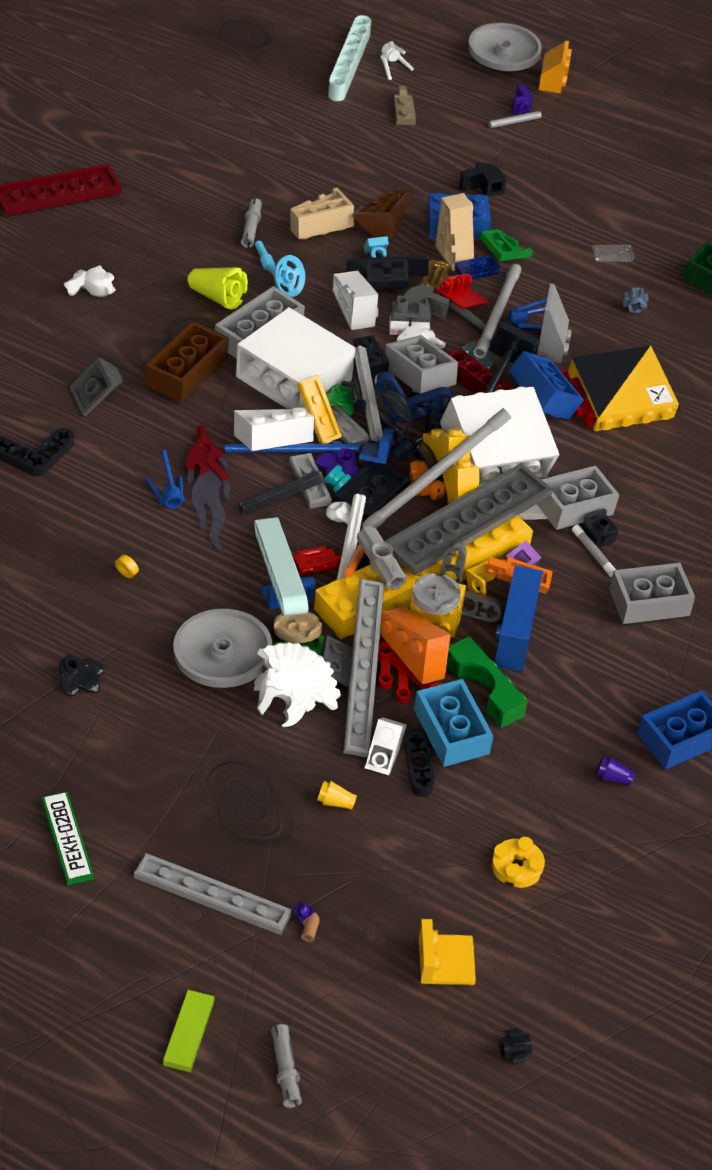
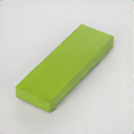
[163,990,215,1072]

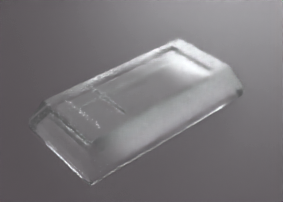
[592,245,635,262]

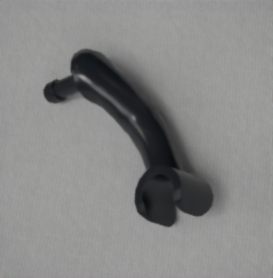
[341,378,366,414]

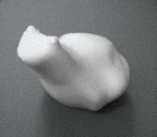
[326,502,351,525]

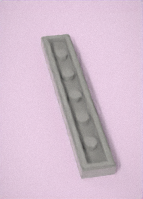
[134,853,292,935]

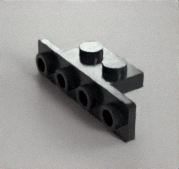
[346,256,429,290]

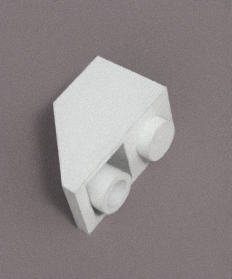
[365,717,407,775]

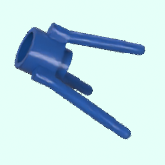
[509,298,547,330]
[145,450,185,509]

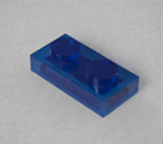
[454,255,500,279]

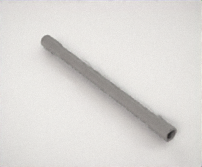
[473,264,522,358]
[361,408,512,529]

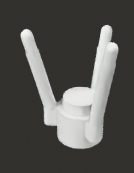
[380,41,413,80]

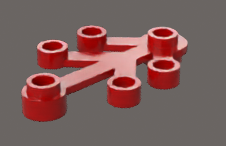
[378,641,443,704]

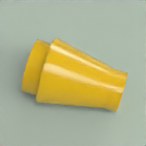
[317,781,357,810]

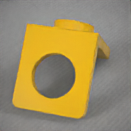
[466,560,495,596]

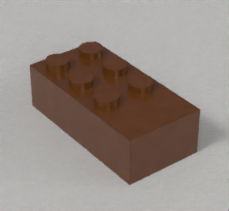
[144,322,229,402]

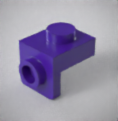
[512,84,533,115]

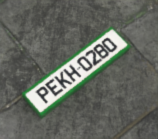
[42,792,93,886]

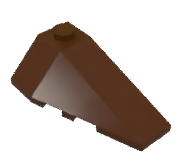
[353,190,411,239]

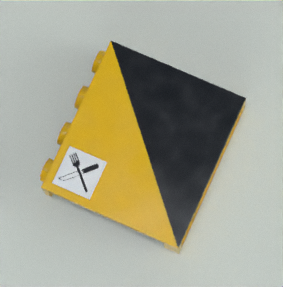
[568,345,679,431]

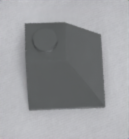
[69,357,123,417]

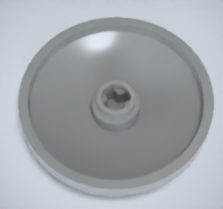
[468,23,542,71]
[173,609,272,688]

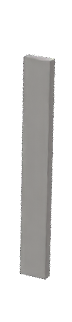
[343,579,384,757]

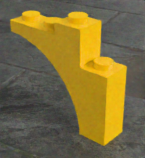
[423,428,479,504]

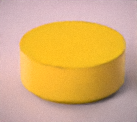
[115,555,139,578]

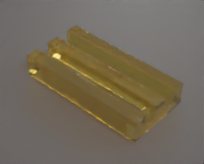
[421,260,450,290]

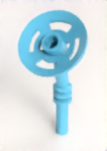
[255,241,305,297]

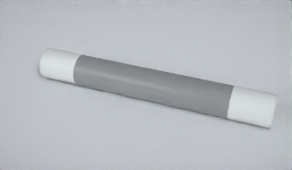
[572,525,616,577]

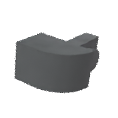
[404,285,450,320]

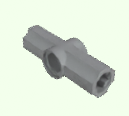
[357,525,406,590]

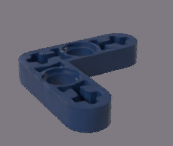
[374,371,453,423]

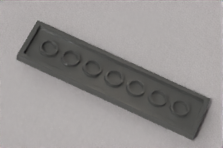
[384,463,553,576]

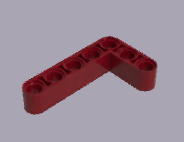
[449,349,515,394]

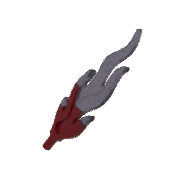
[186,425,230,553]

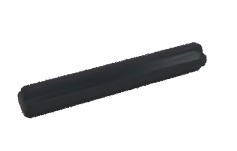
[239,470,324,514]

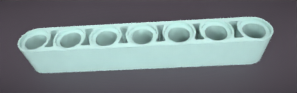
[328,15,371,101]
[254,517,308,617]

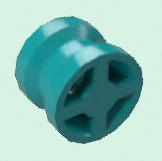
[324,465,352,493]

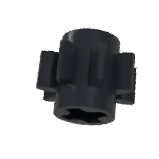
[499,1028,532,1065]

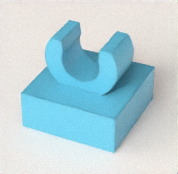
[364,236,389,258]

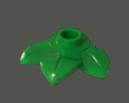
[326,385,354,416]

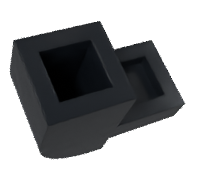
[459,163,506,197]

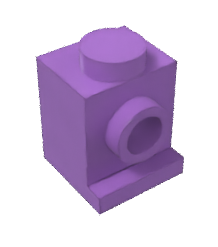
[504,541,541,566]

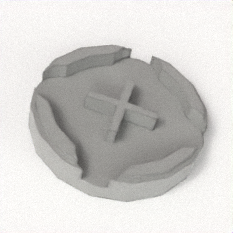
[412,573,461,615]

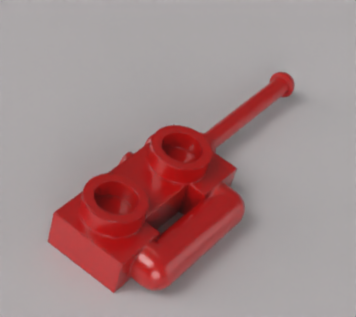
[293,546,366,576]

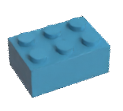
[414,679,493,767]

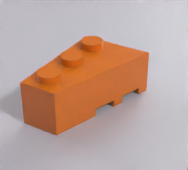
[380,606,450,684]

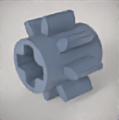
[623,288,649,313]

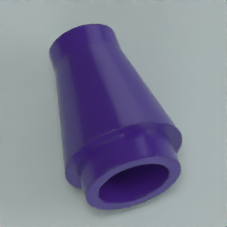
[596,756,635,786]

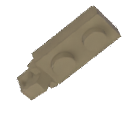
[393,86,416,125]

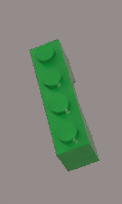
[446,636,527,728]

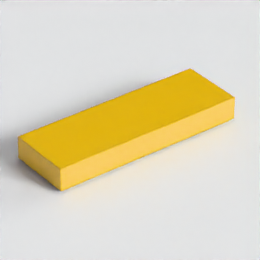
[297,375,342,444]

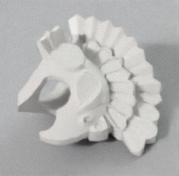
[253,642,341,727]

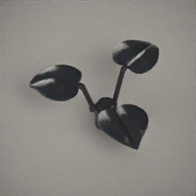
[378,391,443,481]

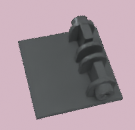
[323,635,353,687]

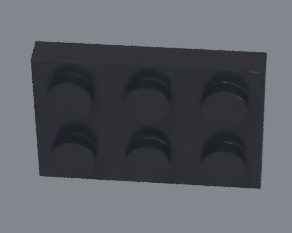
[333,461,411,519]

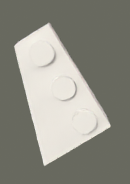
[332,271,379,330]
[234,407,314,451]

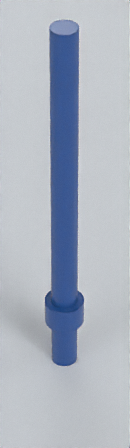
[225,441,359,454]

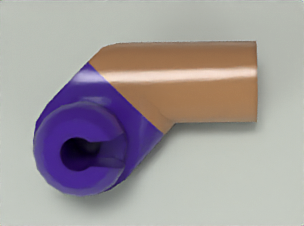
[294,902,320,942]

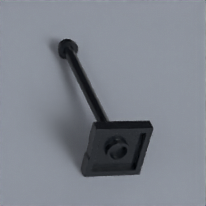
[483,320,540,393]

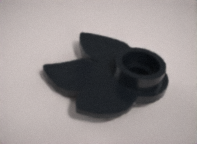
[58,656,105,696]

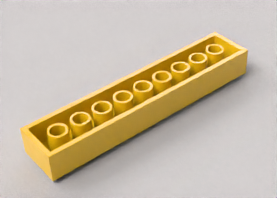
[314,515,533,640]

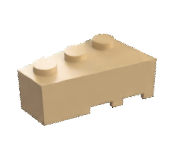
[290,187,354,239]
[435,193,474,271]

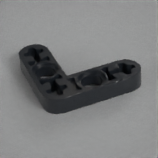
[0,428,74,476]
[405,731,437,797]

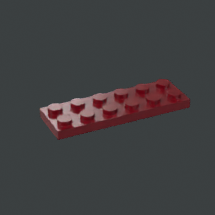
[0,164,122,216]

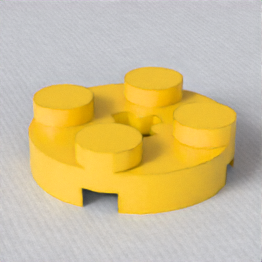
[492,837,545,888]

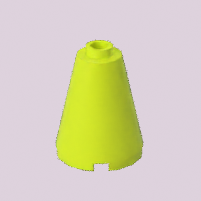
[187,267,248,310]

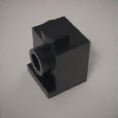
[582,508,618,548]

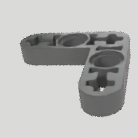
[439,543,503,622]

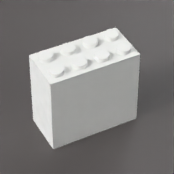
[236,308,355,411]
[440,387,560,487]

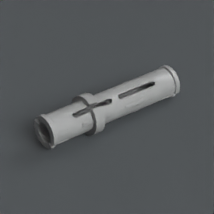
[241,199,262,248]
[271,1024,302,1108]

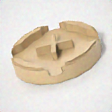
[273,612,322,643]

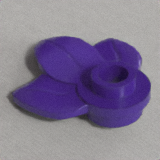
[316,449,359,477]

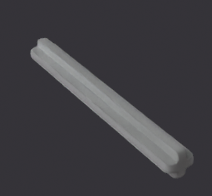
[354,346,383,442]

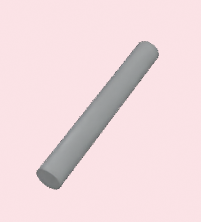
[488,111,542,129]

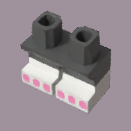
[389,296,431,335]

